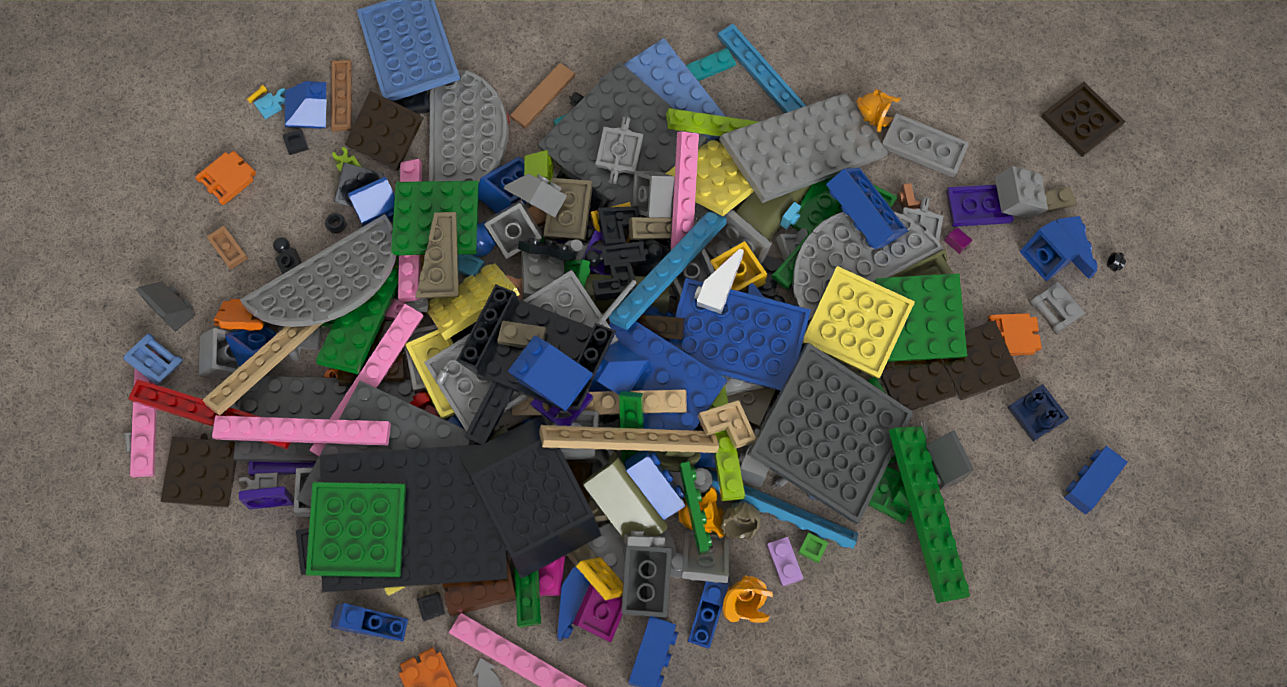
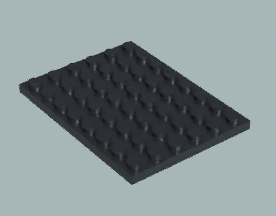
[320,445,508,592]

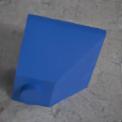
[285,81,326,129]
[226,324,278,366]
[594,342,649,395]

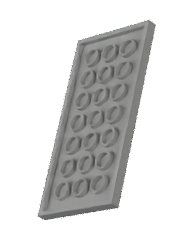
[719,93,889,203]
[424,270,618,432]

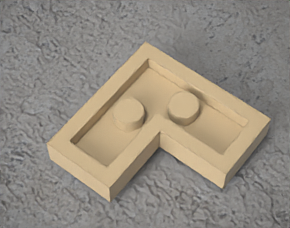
[698,400,756,449]

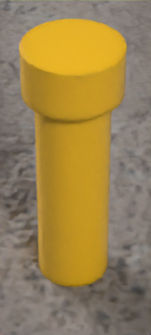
[246,85,267,104]

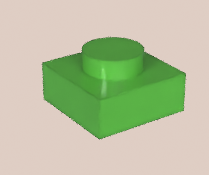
[798,532,828,563]

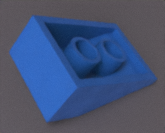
[479,156,527,213]
[508,335,593,411]

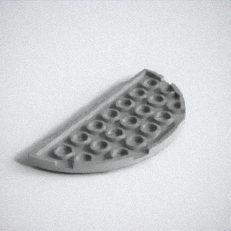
[429,69,509,182]
[792,212,944,322]
[240,214,397,327]

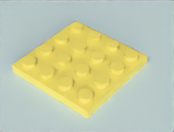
[665,140,754,216]
[427,263,520,340]
[802,266,915,379]

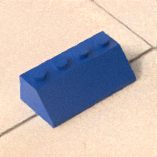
[826,168,908,249]

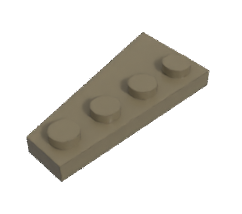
[415,212,459,299]

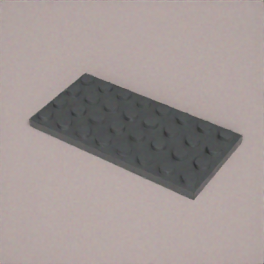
[233,376,417,463]

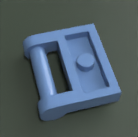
[123,333,184,385]

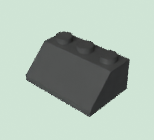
[621,545,673,618]

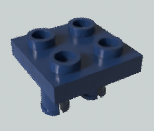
[1007,384,1069,442]

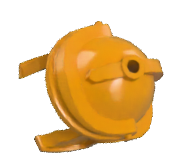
[856,89,901,132]
[679,486,724,538]
[723,575,773,623]

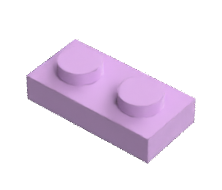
[767,537,804,587]

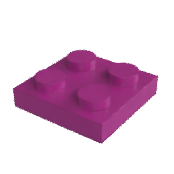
[573,583,623,642]

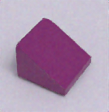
[944,227,973,254]

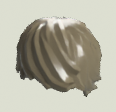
[721,501,761,540]

